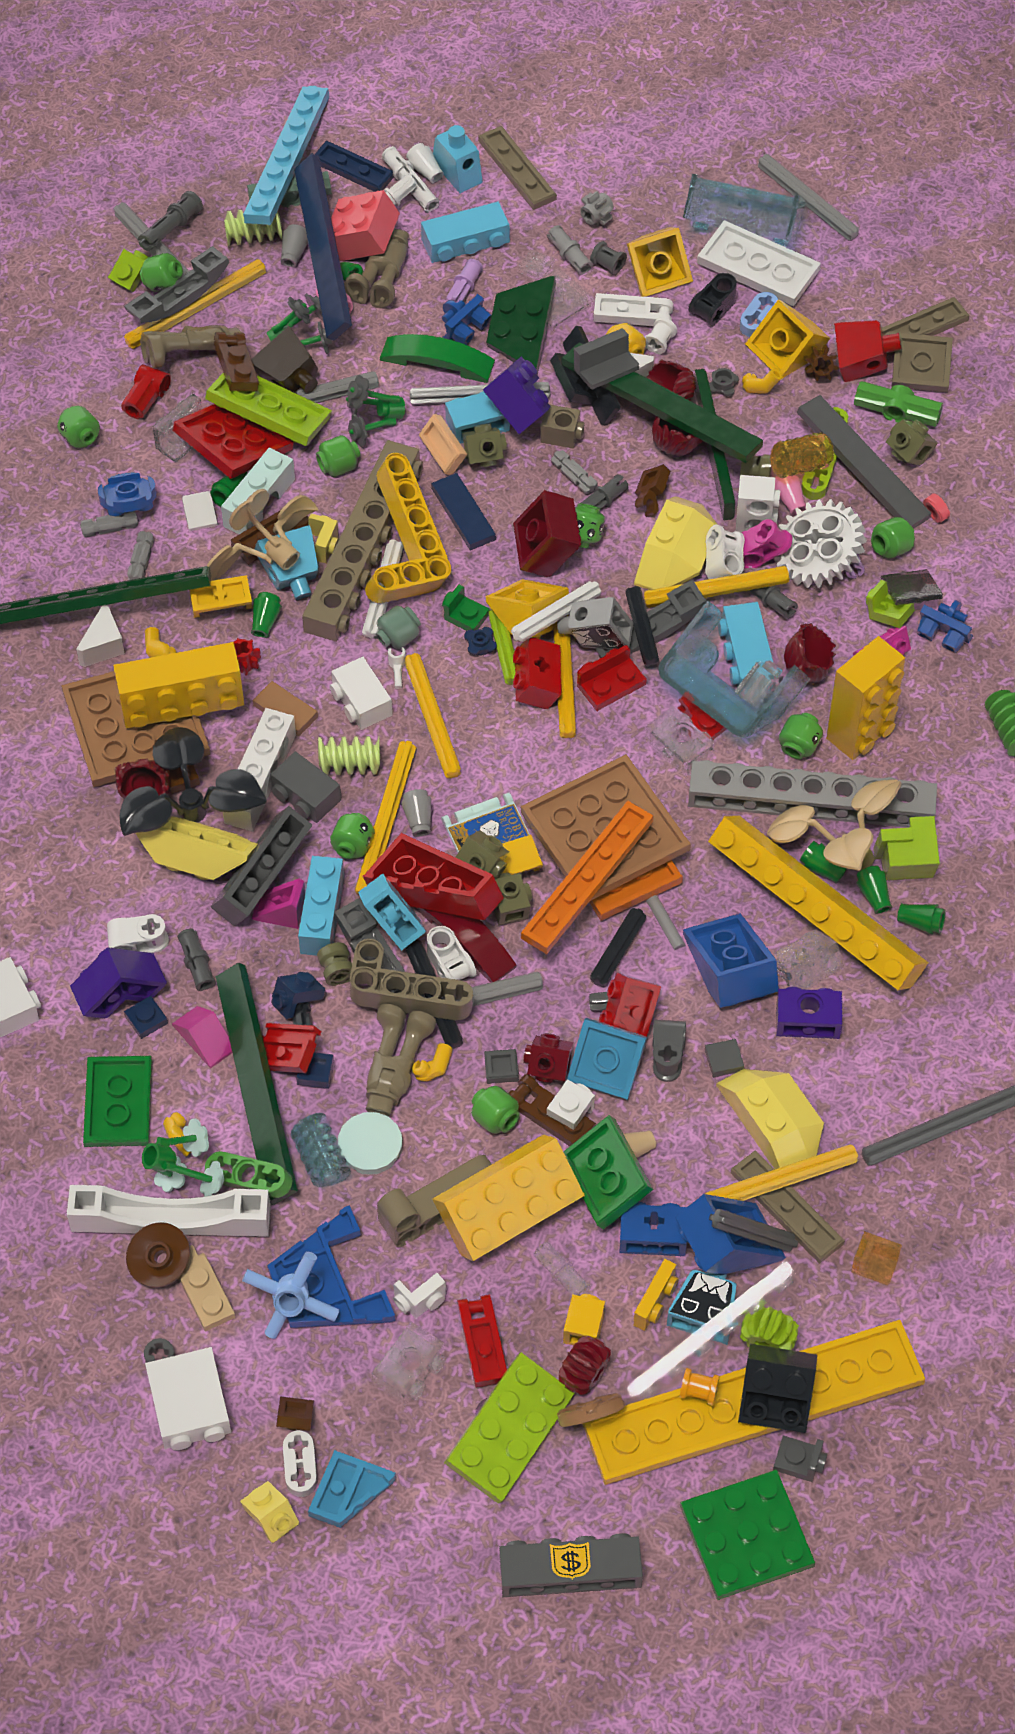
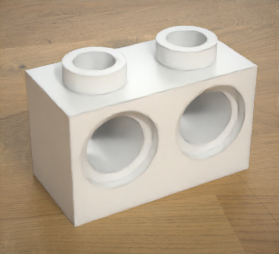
[735,475,780,532]

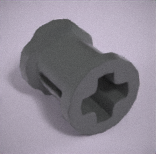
[590,241,627,275]

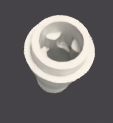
[406,143,444,184]

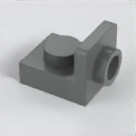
[773,1435,828,1482]

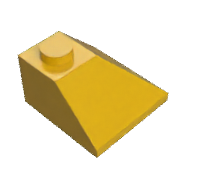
[627,227,693,297]
[745,300,830,379]
[485,579,569,639]

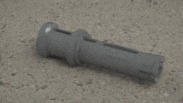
[138,191,203,251]

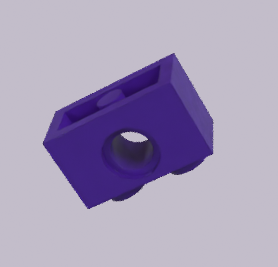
[776,987,842,1039]

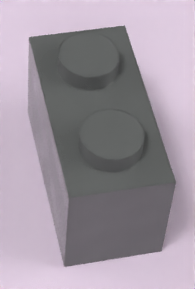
[270,751,341,823]

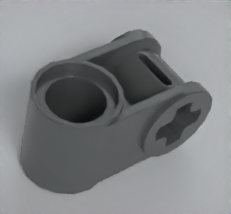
[652,1019,686,1082]

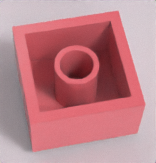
[331,190,400,261]

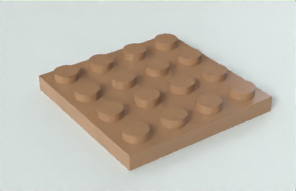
[61,671,211,788]
[521,754,691,901]

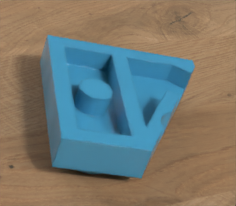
[308,1450,396,1528]

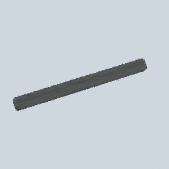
[861,1085,1015,1166]

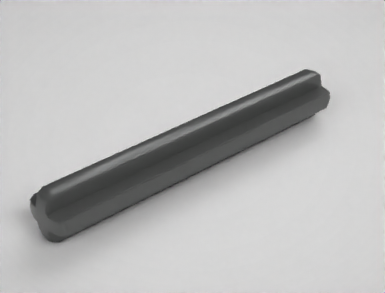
[709,1209,798,1252]

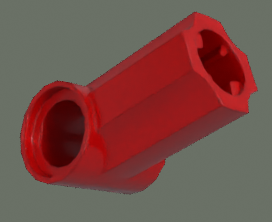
[121,364,171,419]

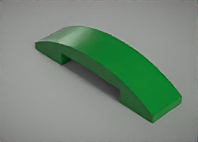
[380,334,495,383]

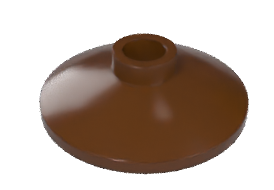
[126,1222,190,1288]

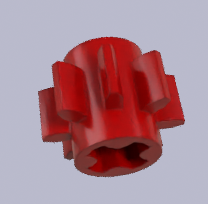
[233,638,261,676]

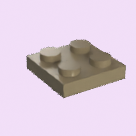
[891,332,953,393]

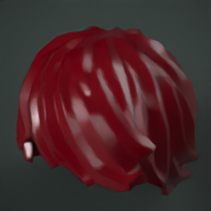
[646,359,696,401]
[652,416,702,456]
[784,623,836,683]
[115,758,170,799]

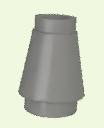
[281,224,308,267]
[401,789,431,837]

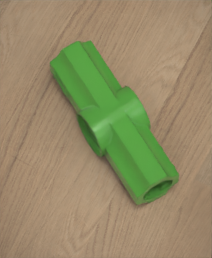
[854,381,943,427]

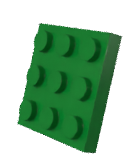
[680,1469,815,1600]

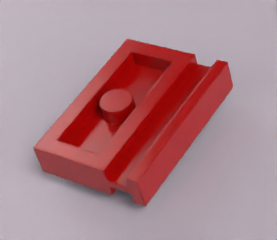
[262,1023,322,1073]

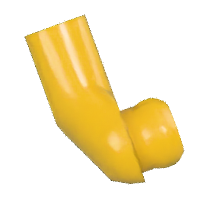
[145,627,176,658]
[412,1043,453,1082]
[163,1112,191,1157]

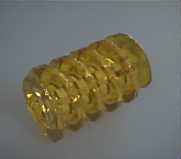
[770,432,834,478]

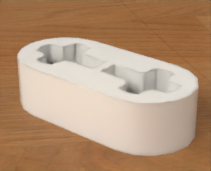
[283,1430,317,1497]

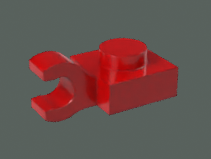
[677,692,729,745]

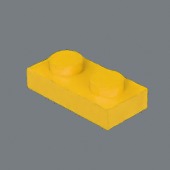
[633,1258,679,1331]

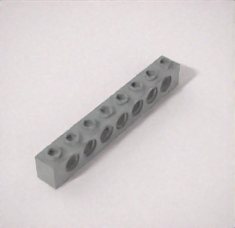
[688,760,937,828]

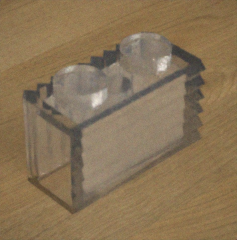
[734,660,784,708]

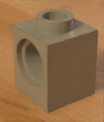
[541,404,585,449]

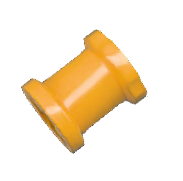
[680,1368,720,1405]

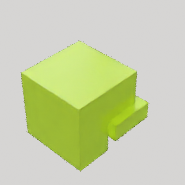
[873,816,940,880]

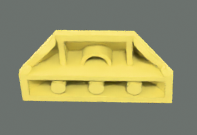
[634,496,718,590]
[135,816,258,880]
[716,1069,824,1169]

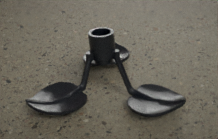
[119,727,267,836]

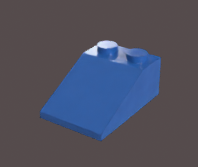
[683,913,779,1008]
[675,1194,786,1275]

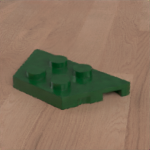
[486,276,556,375]

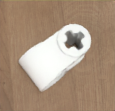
[705,524,745,579]
[107,914,169,953]
[427,926,477,980]

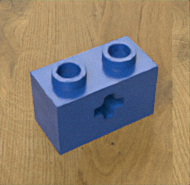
[619,1202,687,1256]

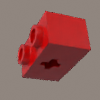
[513,637,562,709]

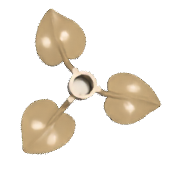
[207,489,318,581]
[766,780,902,871]

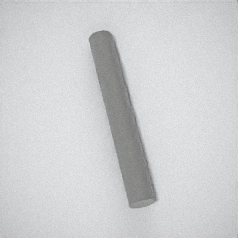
[646,895,686,951]

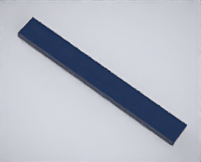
[294,153,352,341]

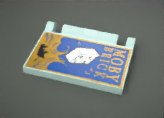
[441,792,530,853]

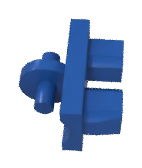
[442,294,492,345]
[917,600,973,653]

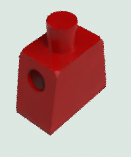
[834,320,902,382]

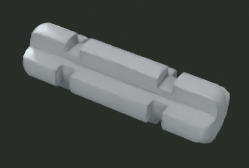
[551,450,598,494]
[80,511,138,537]
[127,531,154,580]

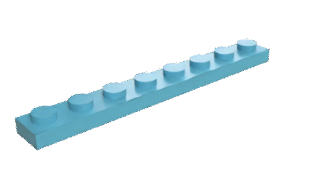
[243,86,329,225]

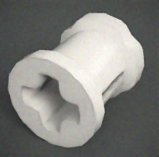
[645,317,677,355]

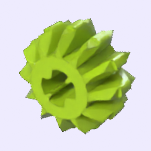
[740,1305,799,1350]

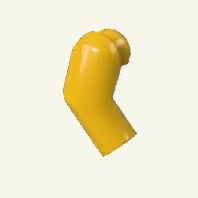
[742,368,783,394]

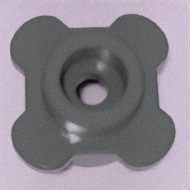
[709,368,739,396]

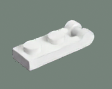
[594,293,673,326]

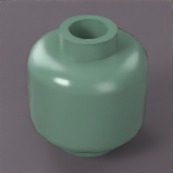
[376,605,421,650]

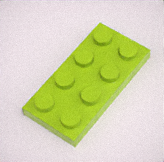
[205,373,332,446]
[444,1352,575,1503]

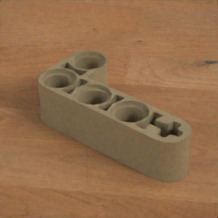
[350,939,473,1020]
[377,1155,491,1247]

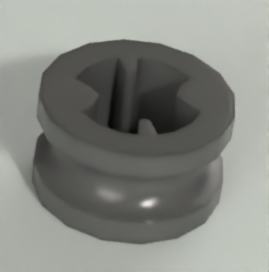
[144,1338,175,1363]

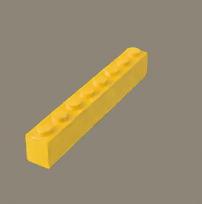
[708,816,929,990]

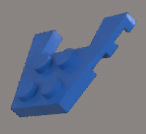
[267,1205,396,1328]

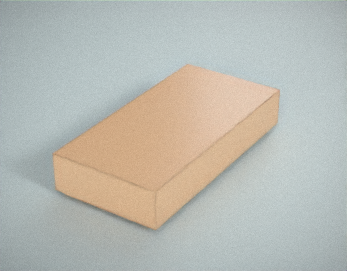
[419,414,468,475]

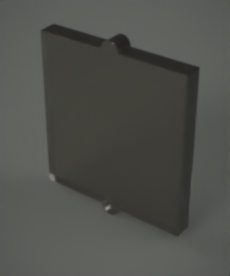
[881,569,943,605]

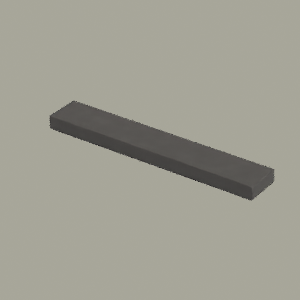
[797,395,932,529]

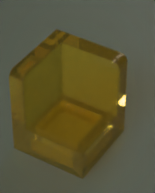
[851,1231,902,1285]

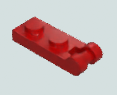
[457,1294,507,1388]

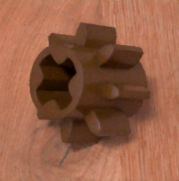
[804,345,839,381]

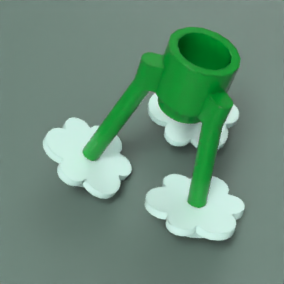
[142,1118,224,1197]

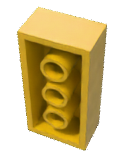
[826,636,906,760]
[113,642,244,728]
[432,1135,585,1261]

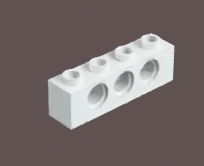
[223,708,296,832]

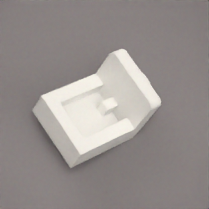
[546,1079,595,1130]
[393,1273,446,1319]

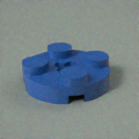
[98,472,157,516]

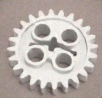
[774,499,867,588]

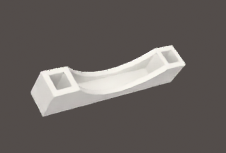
[67,1185,271,1237]

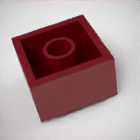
[513,490,581,577]

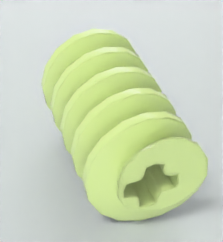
[224,210,282,246]
[318,736,380,775]

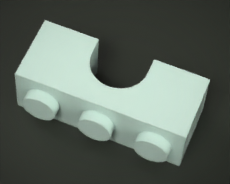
[221,448,295,534]

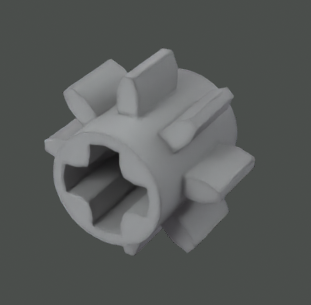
[580,191,614,226]

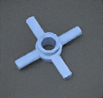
[242,1252,339,1339]

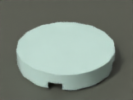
[338,1112,402,1174]

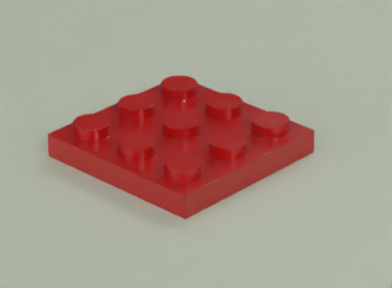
[172,404,294,479]

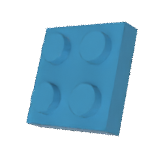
[567,1018,647,1100]

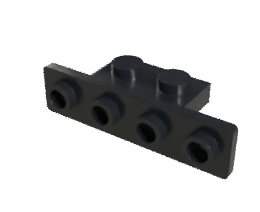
[550,326,620,425]

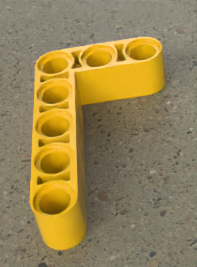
[365,453,451,603]

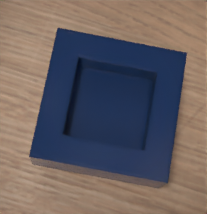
[124,996,168,1039]
[296,1052,334,1089]

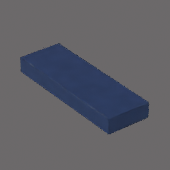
[315,140,394,192]
[431,473,496,551]

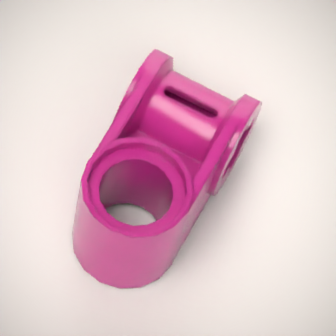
[741,519,793,568]

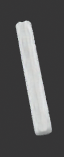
[362,539,404,639]
[511,581,601,642]

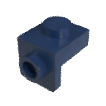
[271,972,325,1019]

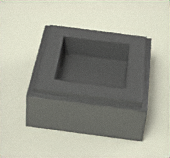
[705,1039,744,1078]
[484,1049,519,1084]

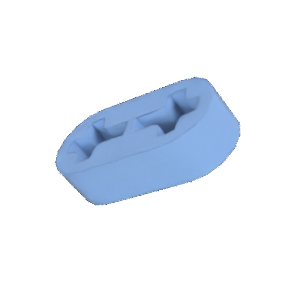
[740,292,778,337]

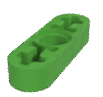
[205,1151,292,1198]

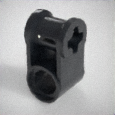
[688,273,737,327]

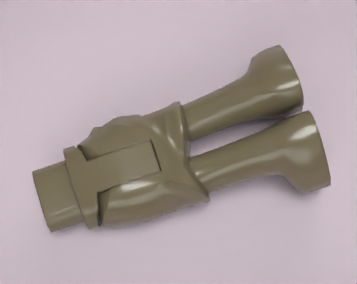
[344,228,409,308]
[140,325,241,368]
[365,1004,436,1116]

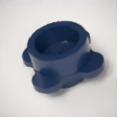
[464,627,497,656]

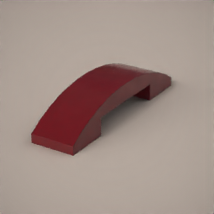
[415,907,517,983]

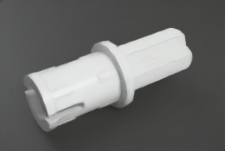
[384,174,417,206]

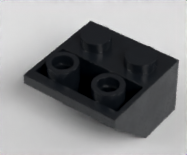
[738,1344,817,1433]

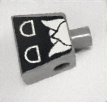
[557,597,634,649]

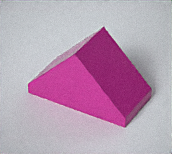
[252,878,305,929]
[172,1006,232,1069]

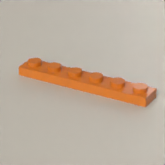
[521,801,654,954]

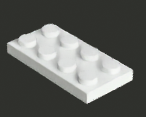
[697,220,821,307]

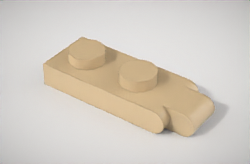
[179,1245,235,1332]

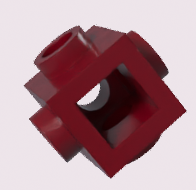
[523,1033,574,1082]

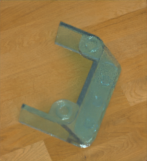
[683,174,806,247]
[659,600,810,737]

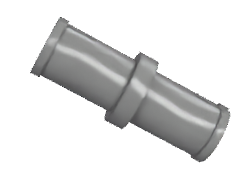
[547,225,593,275]

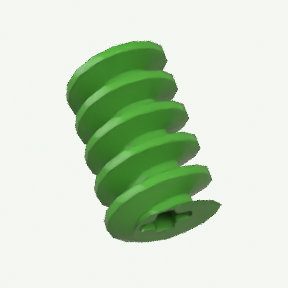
[984,690,1015,757]

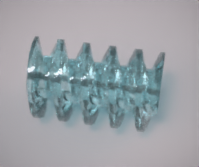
[290,1113,351,1187]

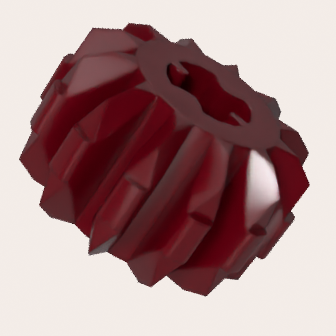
[559,1336,611,1396]

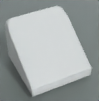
[182,491,218,532]

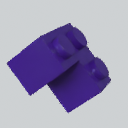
[483,356,551,434]
[70,947,167,1019]

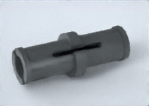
[177,928,216,991]

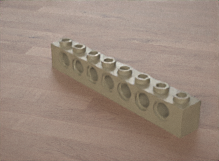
[302,440,423,642]

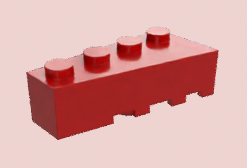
[362,833,504,920]

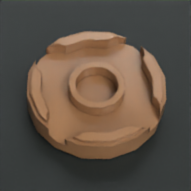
[557,1393,625,1427]

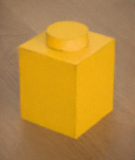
[563,1294,605,1345]

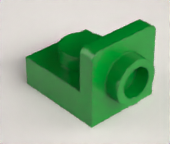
[442,584,490,631]

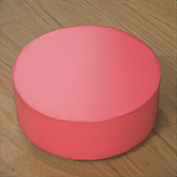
[923,493,950,523]

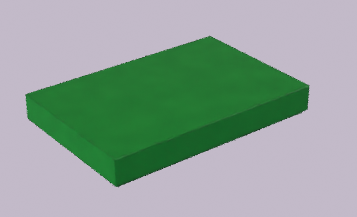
[83,1056,152,1147]
[563,1115,654,1230]

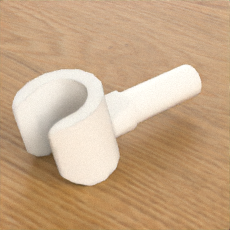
[388,647,406,689]

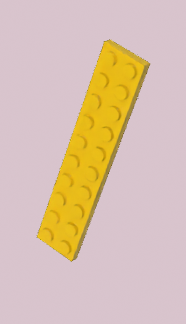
[582,1320,925,1485]

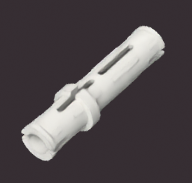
[382,146,440,213]

